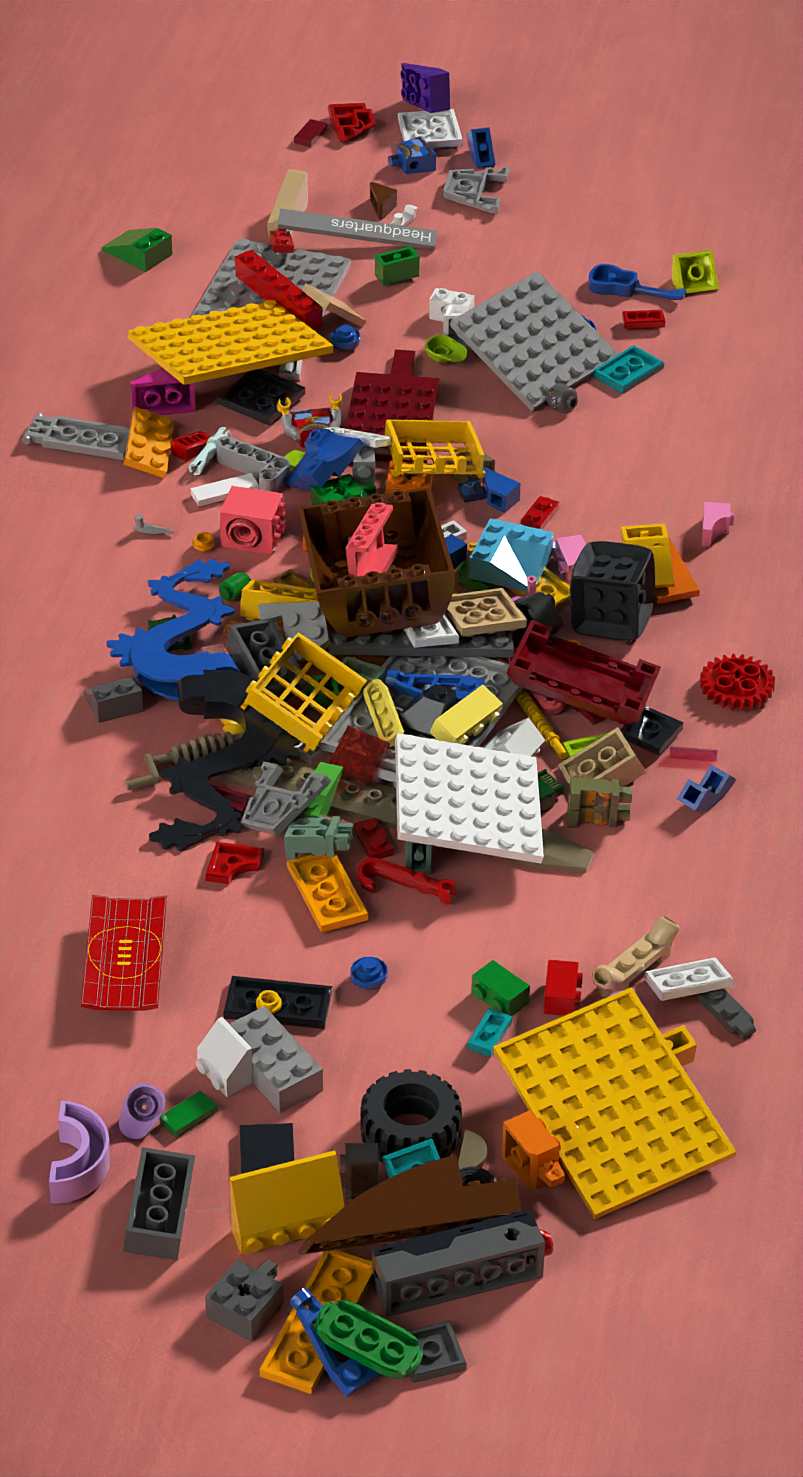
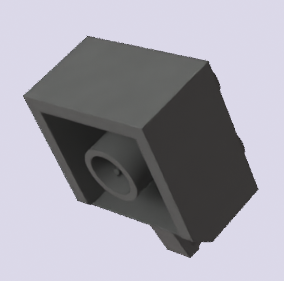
[205,1260,284,1342]

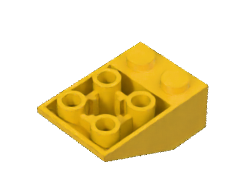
[620,523,675,588]

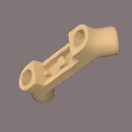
[592,916,680,998]

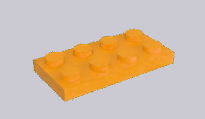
[123,407,175,478]
[287,853,368,933]

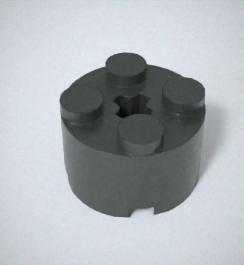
[515,592,564,635]

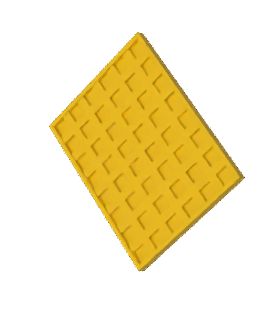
[127,300,333,385]
[493,987,736,1220]

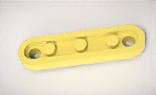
[363,679,404,747]

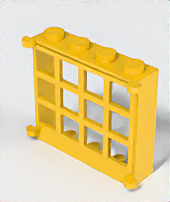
[383,420,486,479]
[241,632,367,754]

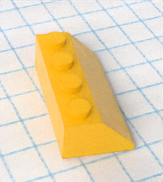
[240,579,330,624]

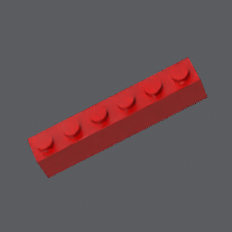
[235,249,322,330]

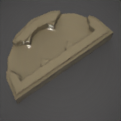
[458,1129,487,1170]

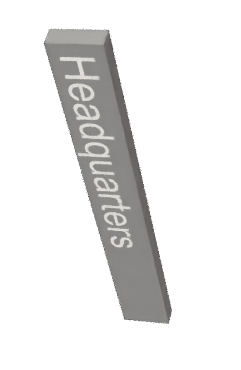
[278,209,437,250]

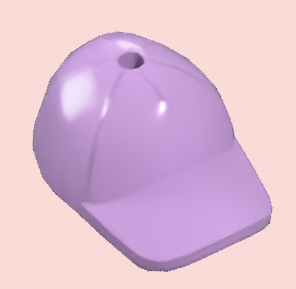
[119,1083,166,1140]

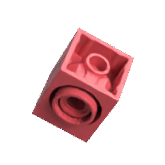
[220,486,286,555]

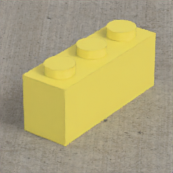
[430,685,503,745]

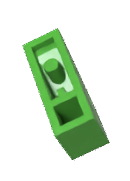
[297,762,343,818]

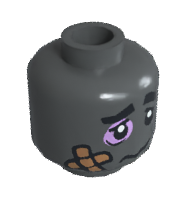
[546,383,578,414]

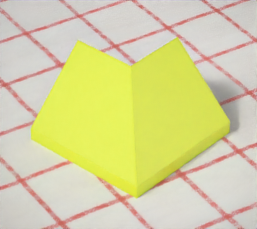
[671,250,719,294]

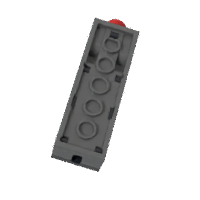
[372,1209,554,1317]

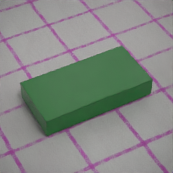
[159,1090,217,1138]

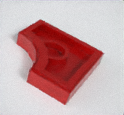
[205,842,264,884]

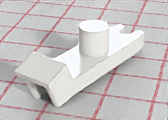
[390,204,419,226]

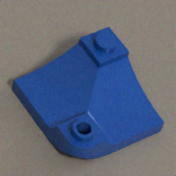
[284,428,364,491]

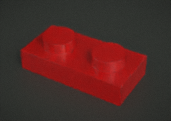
[270,229,294,253]
[521,496,559,529]
[353,817,394,859]

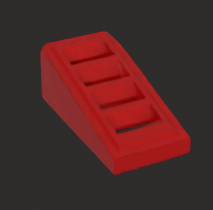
[170,431,211,462]

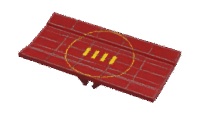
[81,895,167,1011]

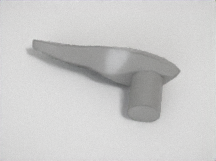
[133,514,175,534]

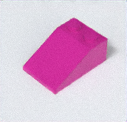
[130,368,195,415]

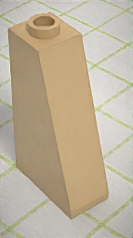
[267,169,308,240]

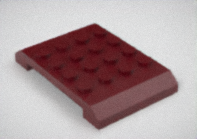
[345,372,440,463]
[506,620,661,725]

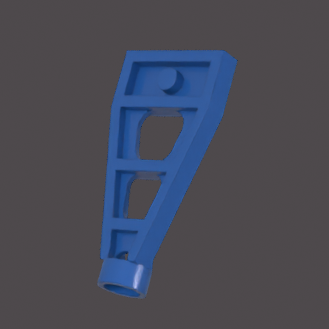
[386,669,485,704]
[290,1288,382,1397]

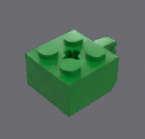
[311,474,377,505]

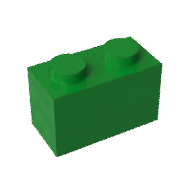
[375,246,420,286]
[471,960,530,1016]

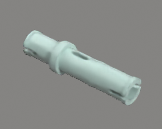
[188,427,231,475]

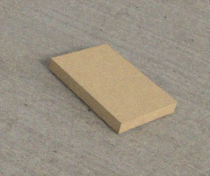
[302,284,366,327]

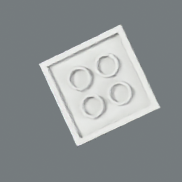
[398,109,463,149]

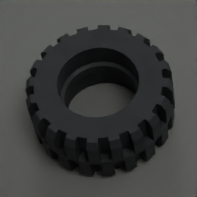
[360,1069,462,1163]

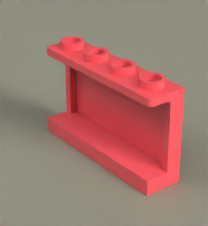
[346,503,398,577]

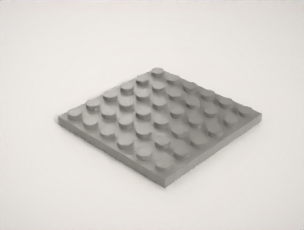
[450,271,618,412]

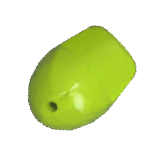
[425,334,467,364]

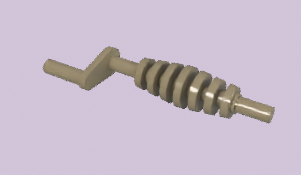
[125,732,244,790]

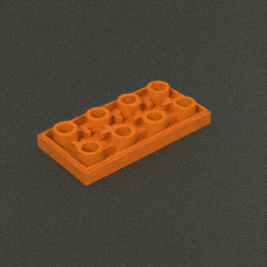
[654,536,700,604]

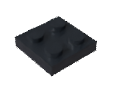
[620,706,684,755]

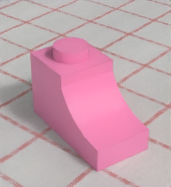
[702,502,734,547]

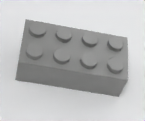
[229,1006,323,1113]

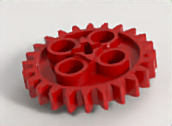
[700,654,775,711]

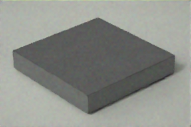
[409,1321,467,1383]

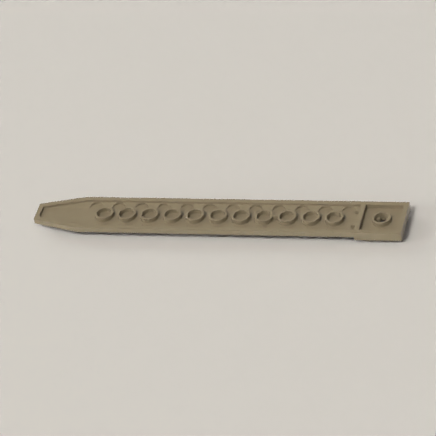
[222,759,594,872]

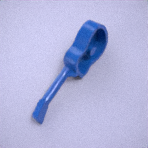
[589,264,686,300]

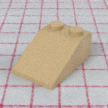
[558,727,647,786]

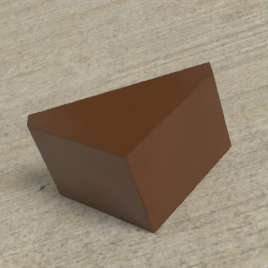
[370,182,397,220]

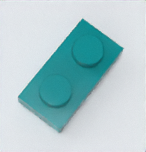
[467,1008,512,1057]

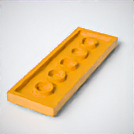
[259,1250,372,1394]

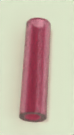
[669,746,718,762]

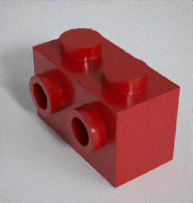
[544,960,583,1016]

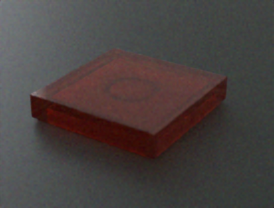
[329,725,390,787]

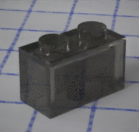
[340,1143,378,1199]

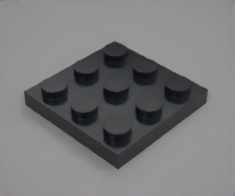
[218,369,306,425]

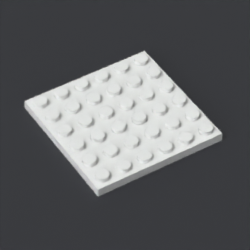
[395,733,544,863]

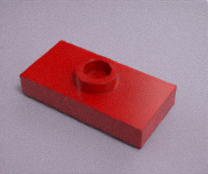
[622,310,666,329]

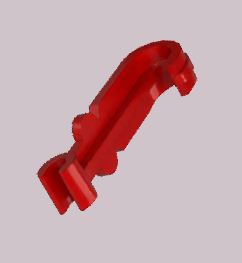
[357,857,457,905]

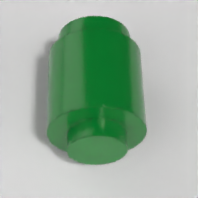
[219,572,251,602]

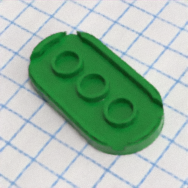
[315,1300,423,1379]

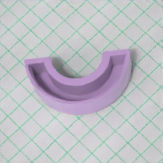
[49,1101,110,1204]

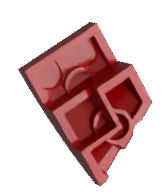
[328,103,375,143]

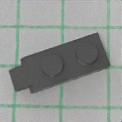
[698,989,756,1038]

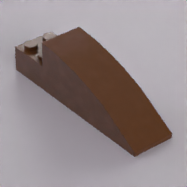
[298,1155,522,1255]

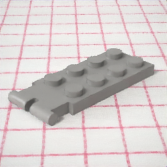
[22,413,130,460]

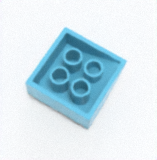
[469,518,554,592]

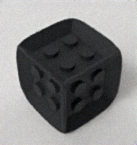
[570,541,655,640]

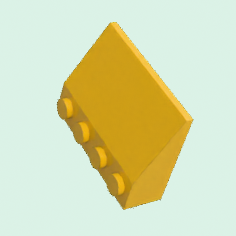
[230,1150,345,1255]

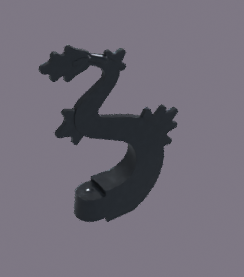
[149,670,301,852]

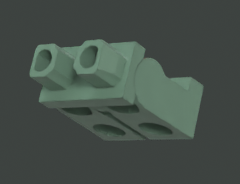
[284,816,354,859]

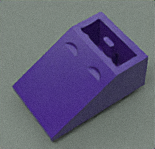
[400,63,450,113]

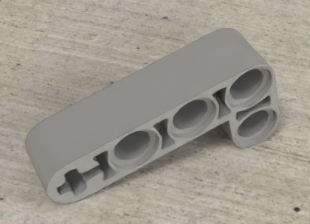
[216,436,290,493]

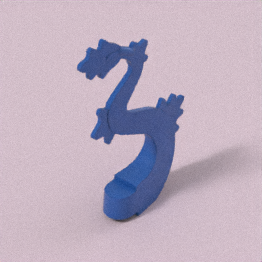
[106,559,240,701]

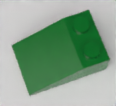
[102,228,172,272]

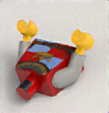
[277,393,342,448]

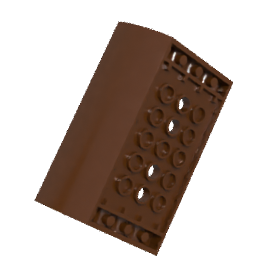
[298,487,455,637]

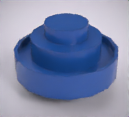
[330,325,361,350]
[350,957,388,990]

